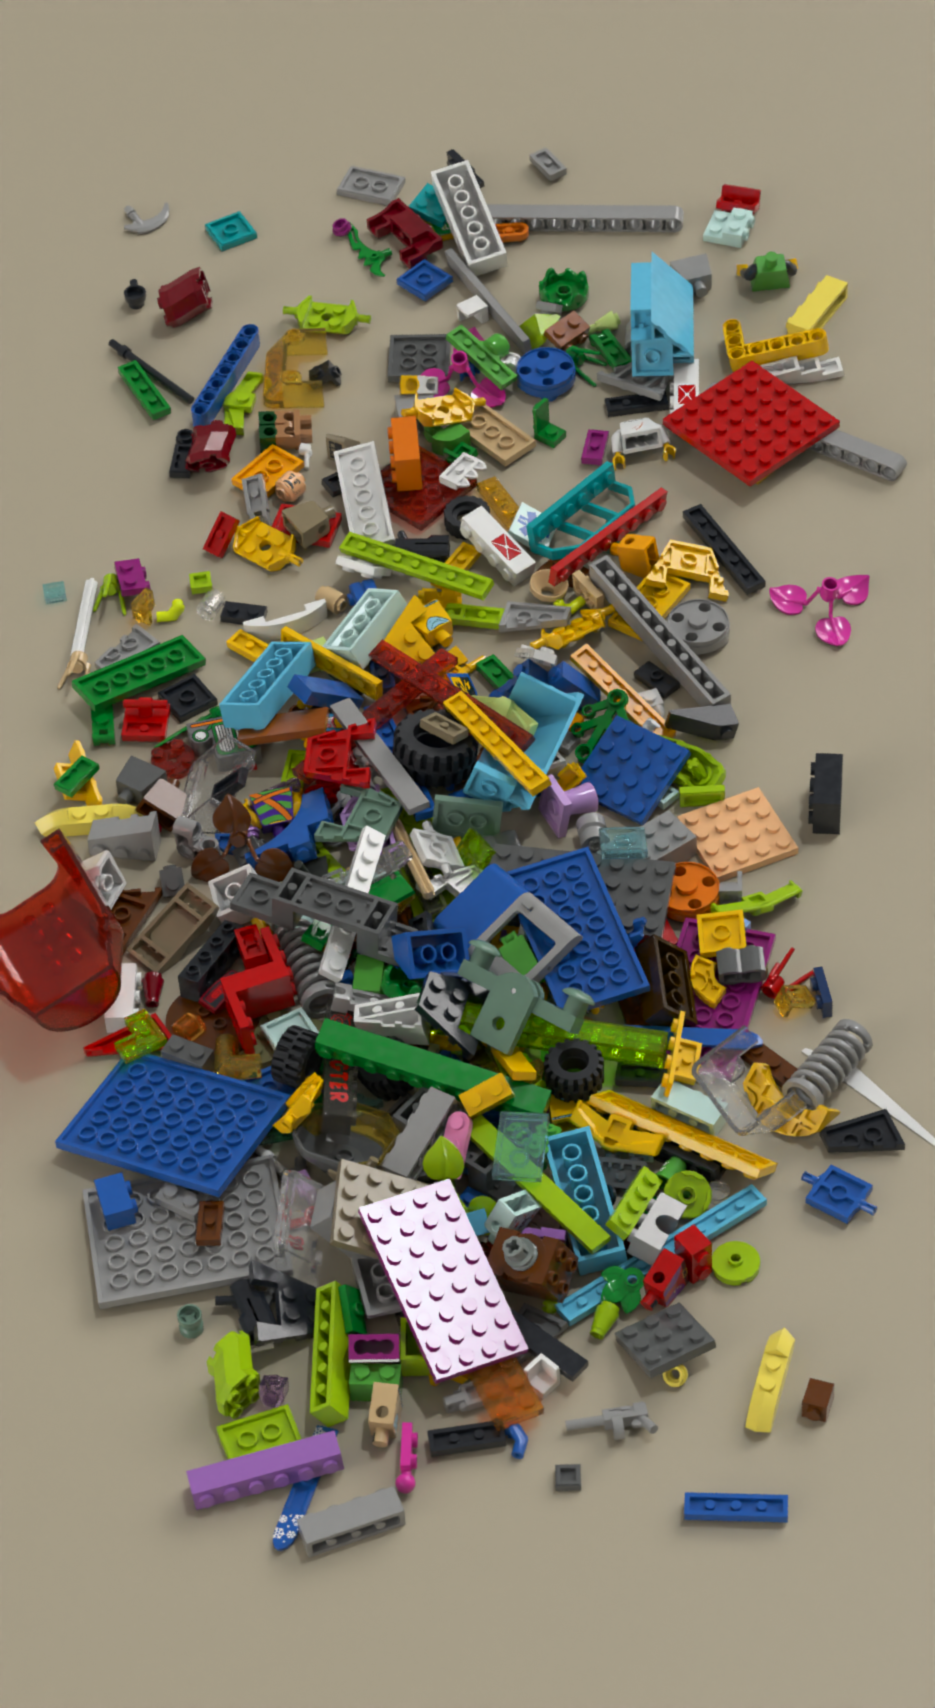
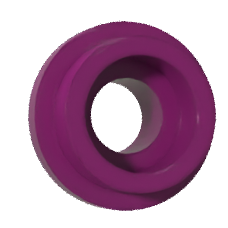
[332,218,352,236]

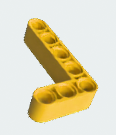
[722,319,829,372]

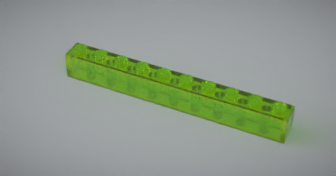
[430,1002,668,1069]

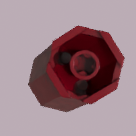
[157,267,213,328]
[185,420,236,473]

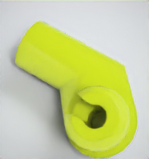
[553,596,586,614]
[156,599,185,622]

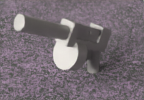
[565,1402,658,1440]

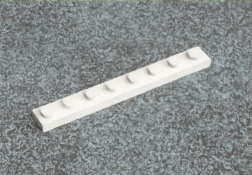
[318,825,386,983]

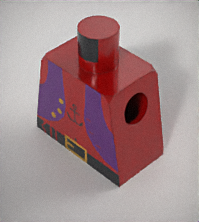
[640,1248,689,1311]

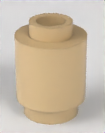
[315,586,348,614]

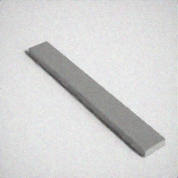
[445,248,532,354]
[330,698,430,815]

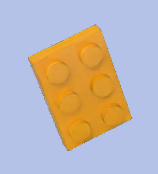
[231,444,304,498]

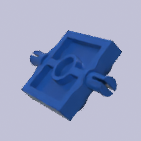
[801,1164,878,1224]

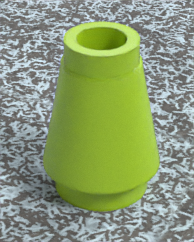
[590,1301,620,1340]

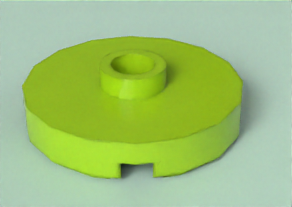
[663,1170,712,1220]
[712,1241,760,1286]

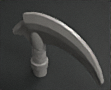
[124,203,169,234]

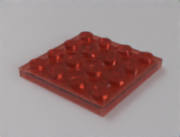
[381,446,477,531]

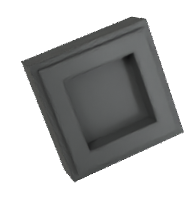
[555,1464,581,1491]

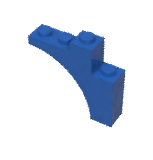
[489,659,601,712]
[245,787,334,869]

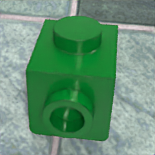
[443,441,478,466]

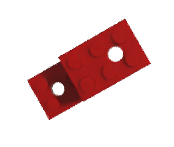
[220,926,297,1058]

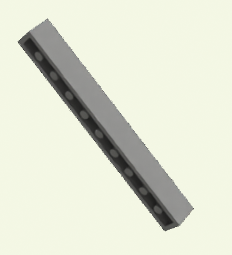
[589,555,731,707]

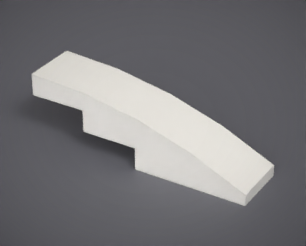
[760,356,844,384]

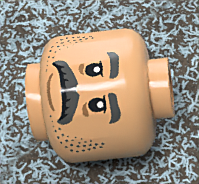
[275,471,306,502]

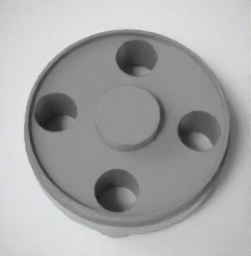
[667,599,730,656]

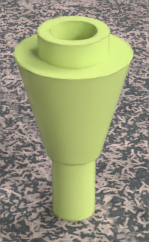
[588,310,621,335]

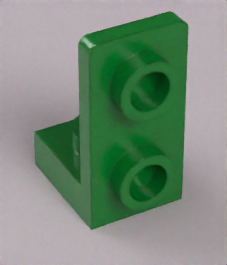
[532,397,566,448]

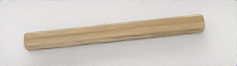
[392,819,436,900]

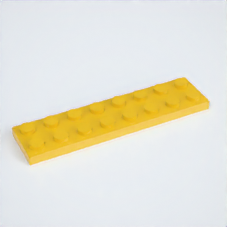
[588,1090,778,1180]

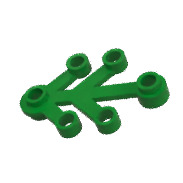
[571,689,631,764]

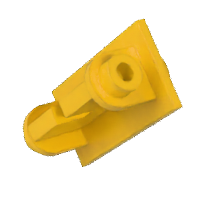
[418,587,462,608]
[556,762,587,791]

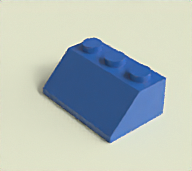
[391,927,469,979]

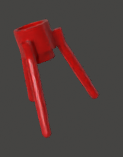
[761,947,813,999]

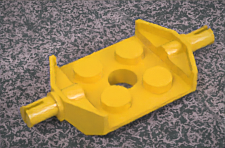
[401,388,486,427]
[233,516,303,572]
[530,604,615,650]
[273,1072,324,1133]

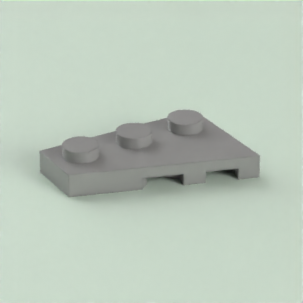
[499,601,571,633]
[94,623,160,670]

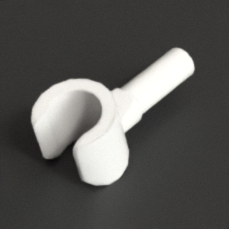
[299,443,312,470]
[643,718,661,732]
[331,791,351,815]

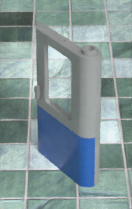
[433,864,584,983]

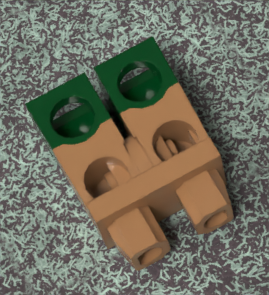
[258,409,313,454]

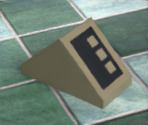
[326,434,360,461]

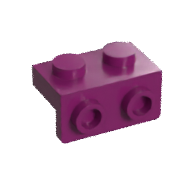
[114,558,151,602]

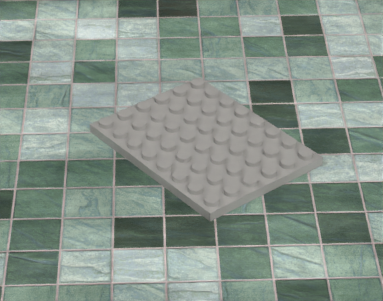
[83,1154,294,1309]

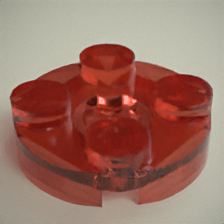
[151,739,195,780]

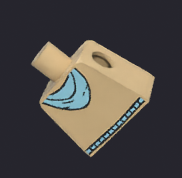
[368,1382,403,1447]

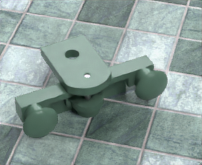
[457,939,595,1056]

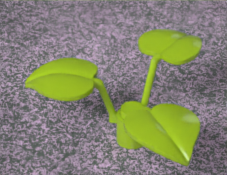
[423,1136,496,1236]

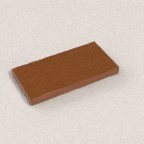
[237,707,330,747]

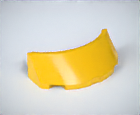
[743,1063,840,1137]

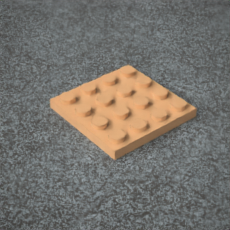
[677,787,798,882]

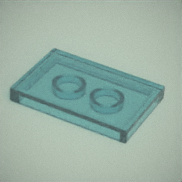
[492,1111,550,1182]

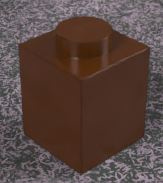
[802,1378,835,1422]

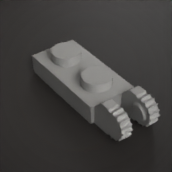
[242,473,271,526]

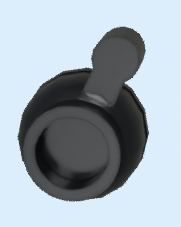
[124,279,146,309]

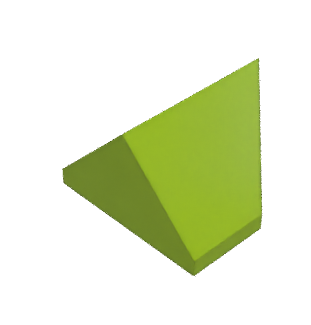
[519,314,560,350]

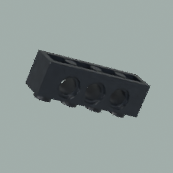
[178,920,245,1002]

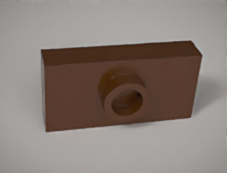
[196,1201,225,1246]

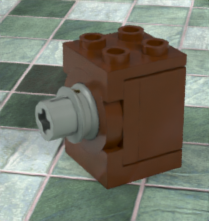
[488,1227,579,1303]

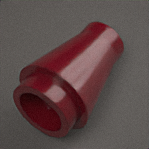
[141,972,165,1008]

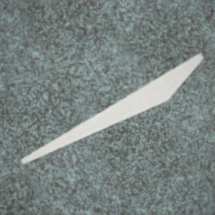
[802,1048,935,1146]

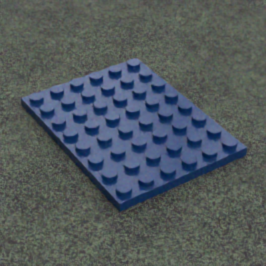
[55,1048,291,1197]

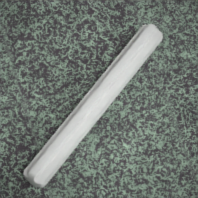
[70,578,98,655]

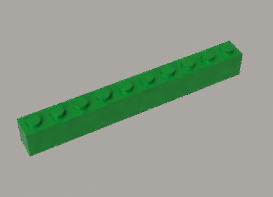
[315,1018,551,1125]

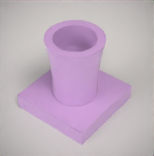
[538,774,598,838]

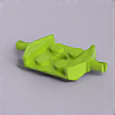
[283,295,371,334]

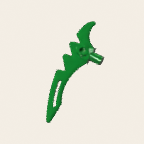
[348,222,392,277]
[154,706,222,749]

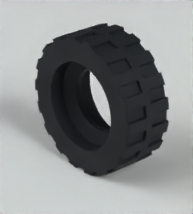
[444,495,490,540]

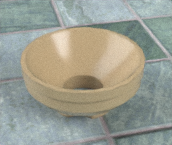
[529,569,569,603]

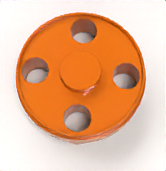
[667,862,720,922]

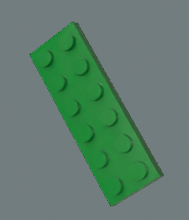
[72,635,206,712]

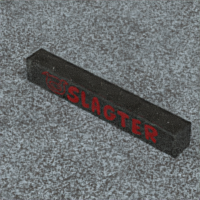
[321,997,358,1135]

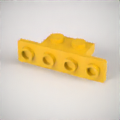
[54,740,103,806]
[661,1011,702,1097]

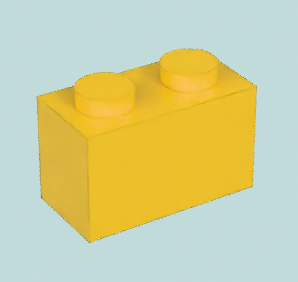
[458,1073,515,1119]

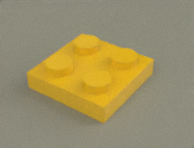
[697,909,747,958]

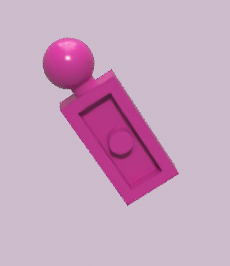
[395,1422,418,1494]

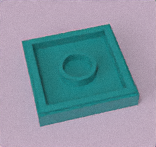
[205,211,258,252]

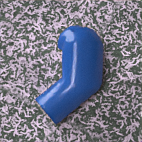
[504,1422,529,1459]

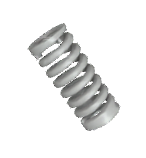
[274,919,335,1018]
[782,1019,873,1114]

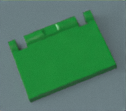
[368,870,415,903]

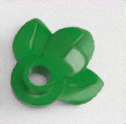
[601,1266,645,1314]

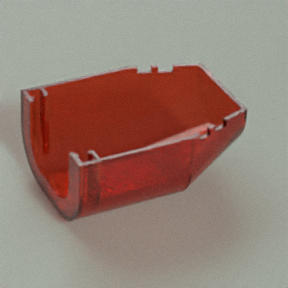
[0,828,124,1032]

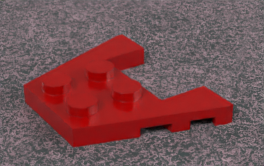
[303,718,377,789]

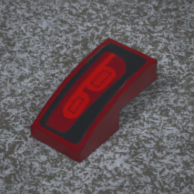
[199,970,237,1015]

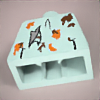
[484,1189,542,1244]

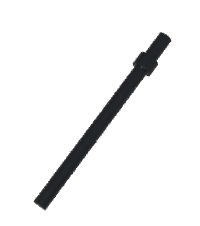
[108,339,194,404]

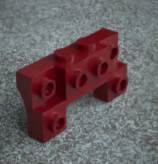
[366,198,443,269]

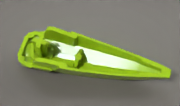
[593,727,726,787]

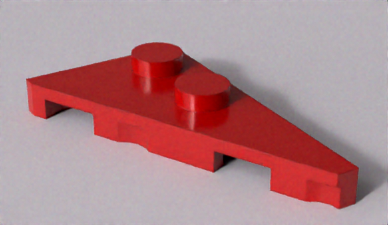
[83,1013,172,1057]

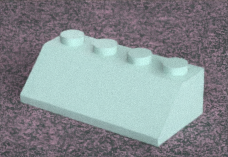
[322,588,408,669]

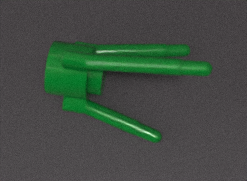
[566,345,607,387]

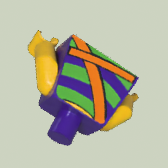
[243,786,303,838]

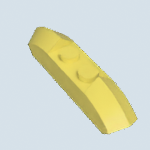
[34,804,143,838]
[745,1327,795,1432]

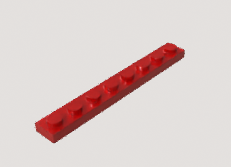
[548,487,668,587]

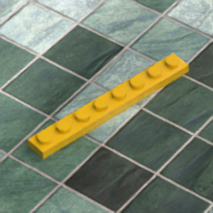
[443,691,552,796]

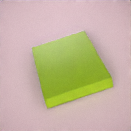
[216,1404,302,1460]

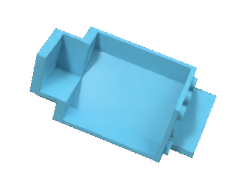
[630,252,694,377]
[463,672,584,812]

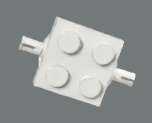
[410,821,465,879]

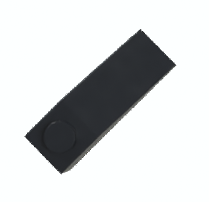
[664,704,739,740]

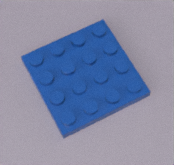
[576,715,691,826]

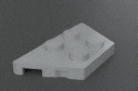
[597,362,670,401]

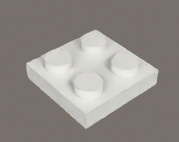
[336,556,392,579]

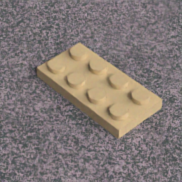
[460,405,536,467]

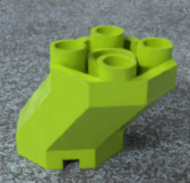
[207,1331,261,1419]

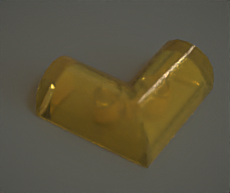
[214,1034,262,1080]

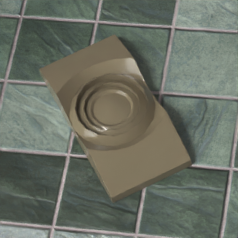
[126,882,220,974]

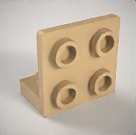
[572,570,610,609]

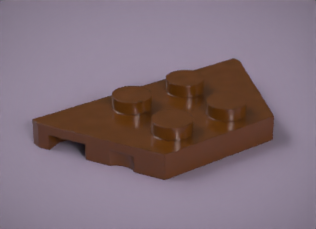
[91,887,163,956]

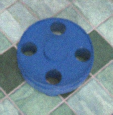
[516,347,576,402]

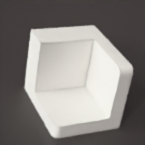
[457,295,489,324]
[524,1353,560,1400]

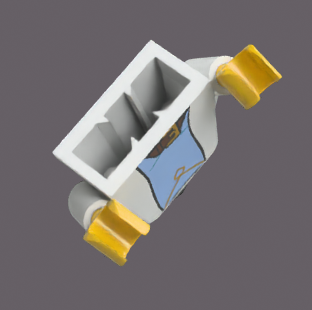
[611,418,676,470]

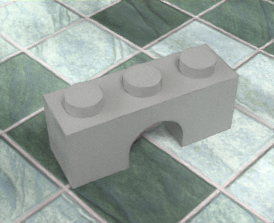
[627,1192,687,1265]

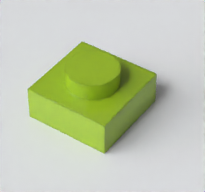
[189,571,213,595]

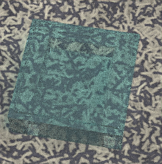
[42,581,67,604]

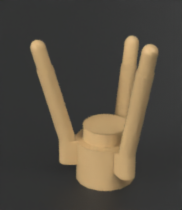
[57,651,91,689]

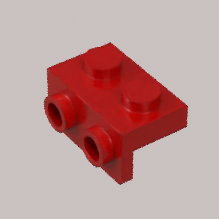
[716,184,761,214]

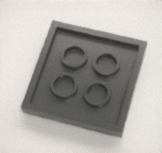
[388,334,451,382]
[615,1302,716,1378]

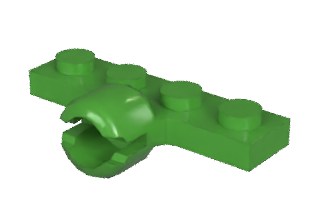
[446,324,517,391]

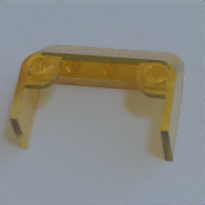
[263,328,328,409]

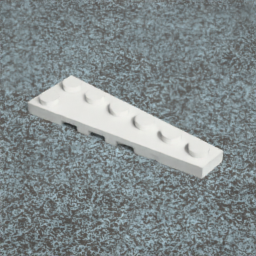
[514,644,558,667]

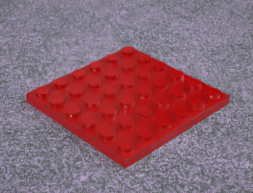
[663,361,840,487]

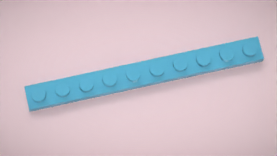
[555,1184,767,1326]

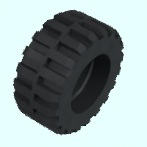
[392,709,479,788]

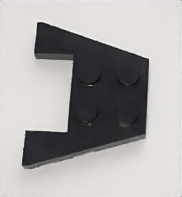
[414,971,490,1060]
[249,1260,317,1346]

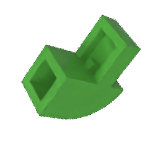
[424,423,471,456]

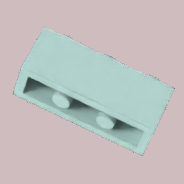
[651,1081,728,1136]

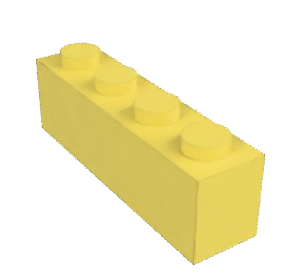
[786,275,848,335]

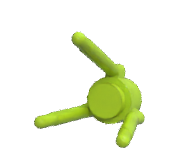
[93,573,127,616]

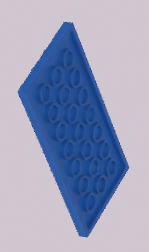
[507,847,650,1011]

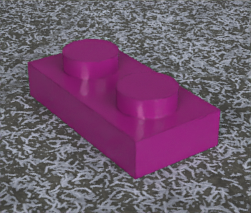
[581,429,609,465]

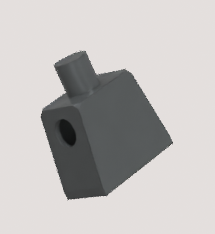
[116,755,167,805]

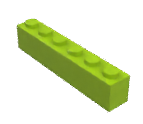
[310,1281,351,1427]

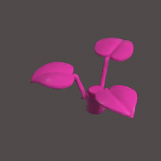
[420,327,506,408]
[769,575,870,646]

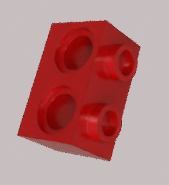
[234,924,269,970]

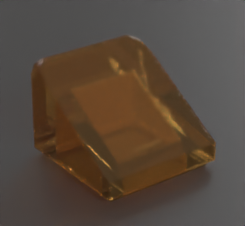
[171,1012,207,1041]

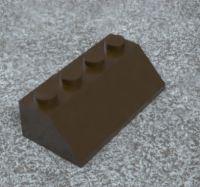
[634,934,698,1027]

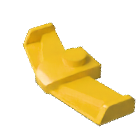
[569,1099,666,1156]

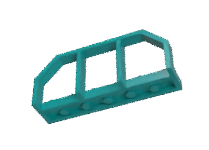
[526,461,635,560]

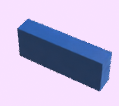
[287,674,364,709]

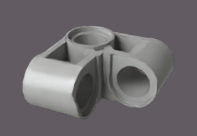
[173,816,221,860]

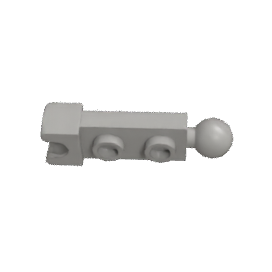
[331,982,390,1014]

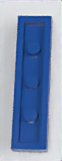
[684,1492,788,1523]

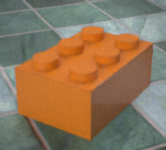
[387,416,422,492]

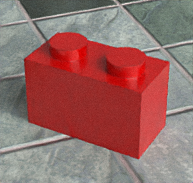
[674,1224,712,1284]

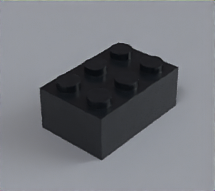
[808,753,843,835]

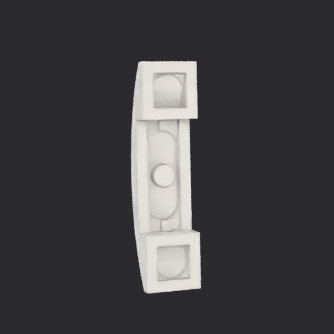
[243,599,327,641]

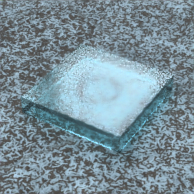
[599,827,648,859]

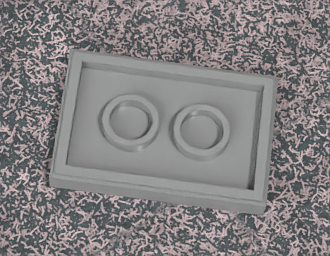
[337,166,405,206]

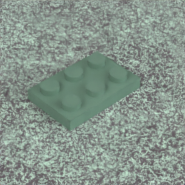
[432,794,503,840]

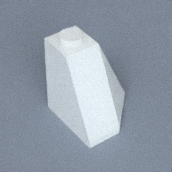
[64,850,127,915]

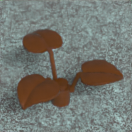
[191,794,296,882]

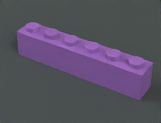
[186,1431,344,1510]

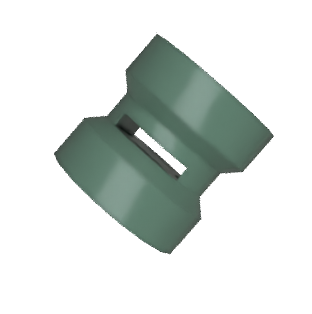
[177,1304,204,1339]

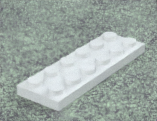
[334,441,395,545]

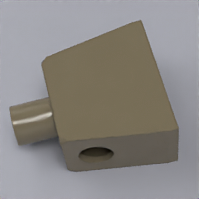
[282,501,336,548]

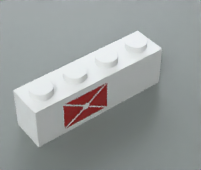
[670,359,699,414]
[460,506,536,586]

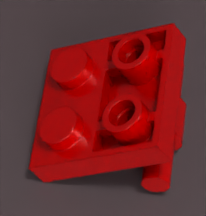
[121,697,171,742]

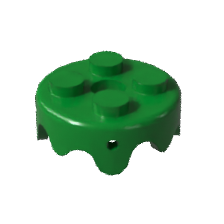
[539,268,589,311]
[381,965,425,998]

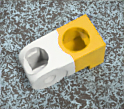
[400,375,438,395]

